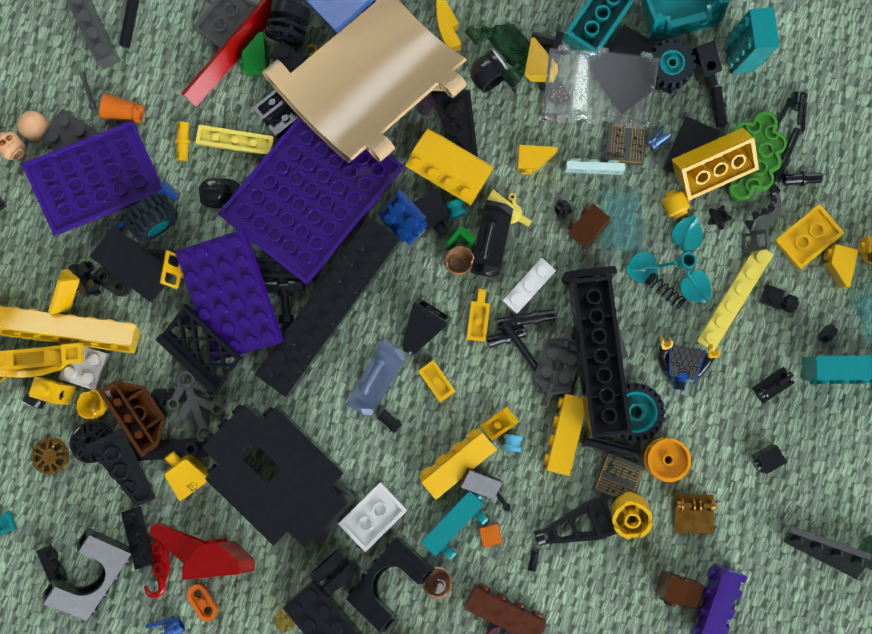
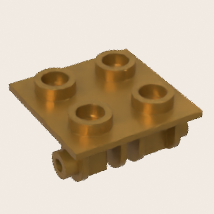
[674,494,717,534]

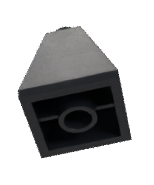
[402,298,452,355]

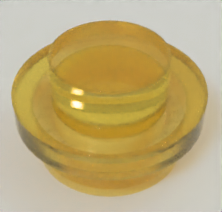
[275,611,295,632]

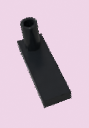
[530,31,564,92]

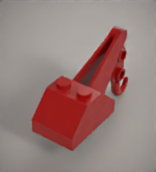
[144,523,255,599]

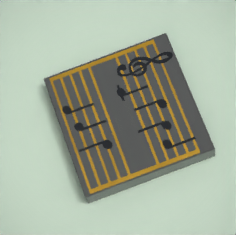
[604,123,647,166]
[593,453,644,498]

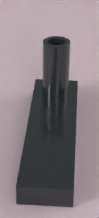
[130,437,208,461]

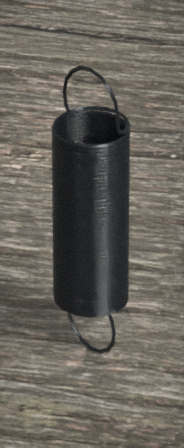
[528,544,539,577]

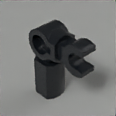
[151,388,187,418]

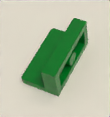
[446,225,476,250]

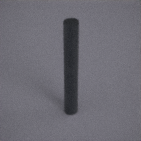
[774,128,801,183]
[502,321,538,371]

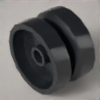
[309,546,360,597]

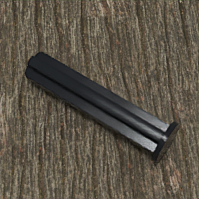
[119,0,139,48]
[582,432,641,459]

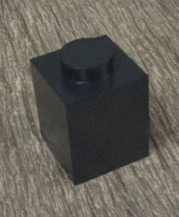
[751,444,788,474]

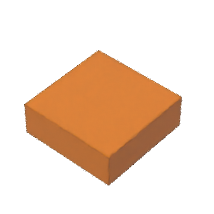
[479,523,502,548]

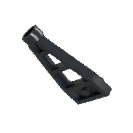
[534,495,617,546]

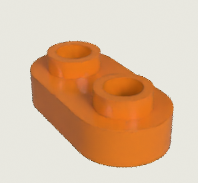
[187,583,219,622]

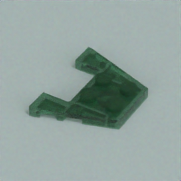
[465,24,530,88]

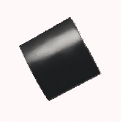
[252,90,299,139]

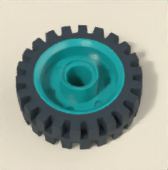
[619,383,666,441]

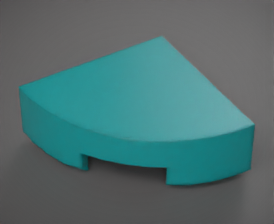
[0,510,17,535]

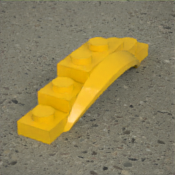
[0,343,85,378]

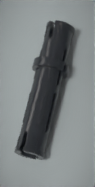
[497,308,556,330]

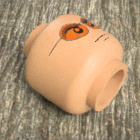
[0,132,26,160]

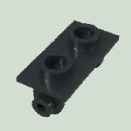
[752,367,795,404]

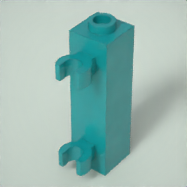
[421,490,488,560]

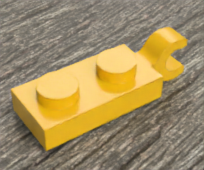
[466,289,490,342]

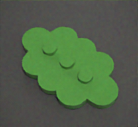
[728,111,787,202]

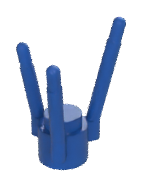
[145,616,185,634]

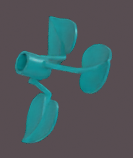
[626,216,711,303]

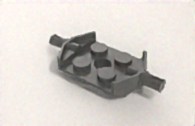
[533,325,579,407]

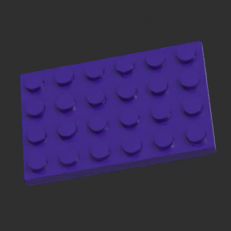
[21,121,162,236]
[175,229,284,362]

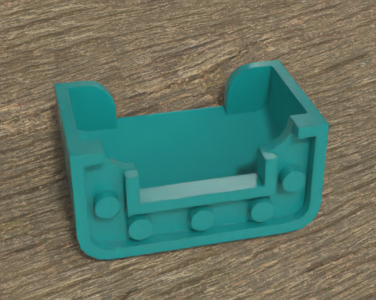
[641,0,729,42]

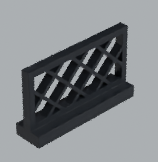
[156,305,243,393]

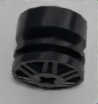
[265,0,311,46]

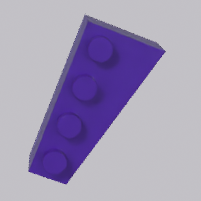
[692,563,748,634]

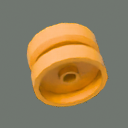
[642,437,691,482]

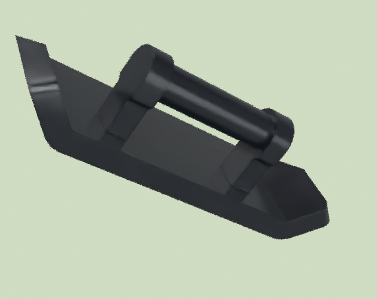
[470,200,513,277]

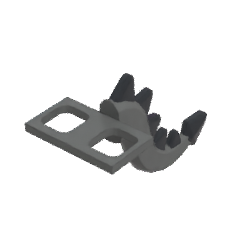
[742,183,782,253]

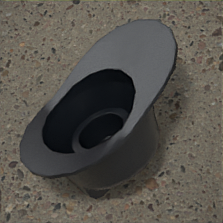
[199,178,240,209]

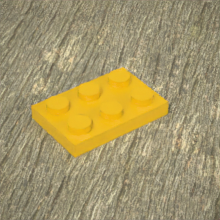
[774,204,844,270]

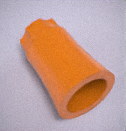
[99,92,145,124]

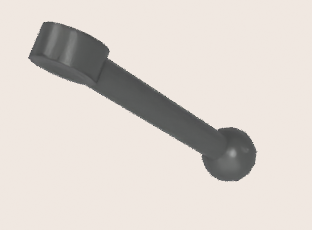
[80,72,96,110]

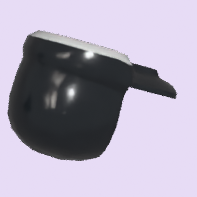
[470,50,517,94]

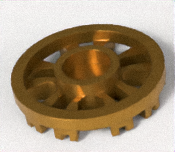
[31,438,69,474]

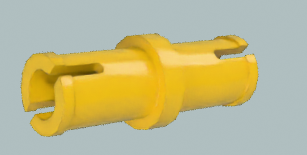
[175,122,190,162]

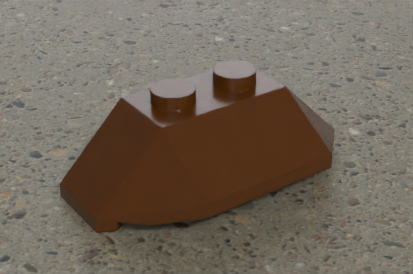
[98,380,166,457]

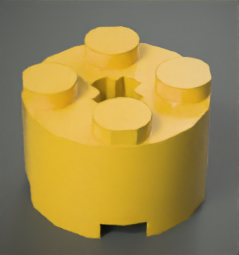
[611,492,653,539]

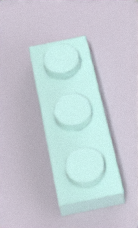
[565,158,625,175]

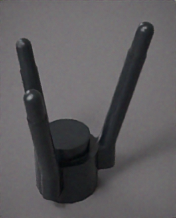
[777,91,808,132]

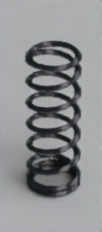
[645,272,686,310]

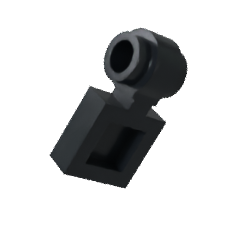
[759,284,799,313]

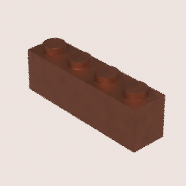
[464,583,546,634]

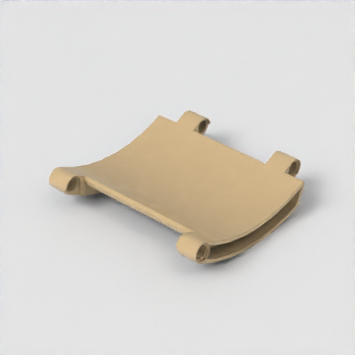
[262,0,467,163]

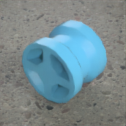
[502,434,523,452]

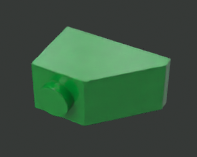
[239,32,268,77]

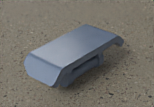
[346,339,406,415]

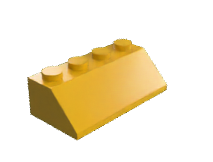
[405,128,494,205]
[672,128,759,201]

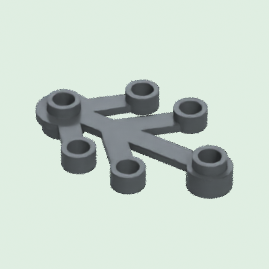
[166,370,223,443]

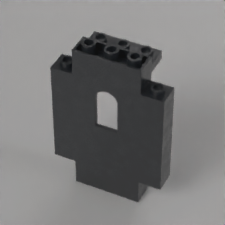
[202,403,348,548]

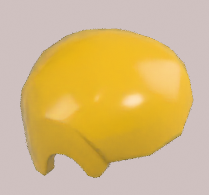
[76,390,108,419]

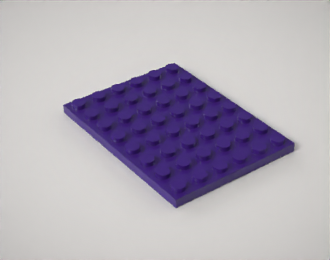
[217,117,404,286]

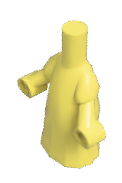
[482,189,532,227]

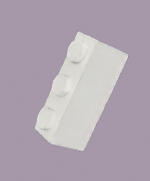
[501,258,556,315]

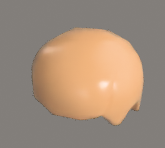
[17,111,50,141]

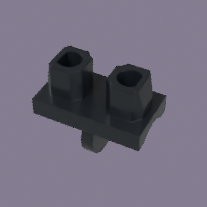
[68,261,103,297]

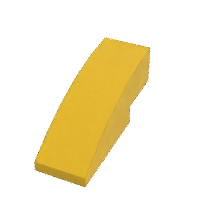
[436,0,461,52]

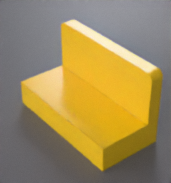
[48,269,80,314]

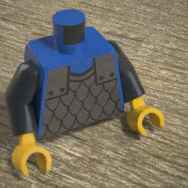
[657,336,721,391]

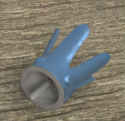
[645,125,674,153]

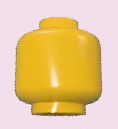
[661,189,690,219]

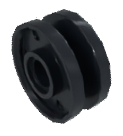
[69,421,113,463]

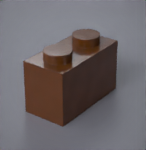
[568,204,612,250]

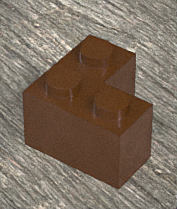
[655,569,704,609]

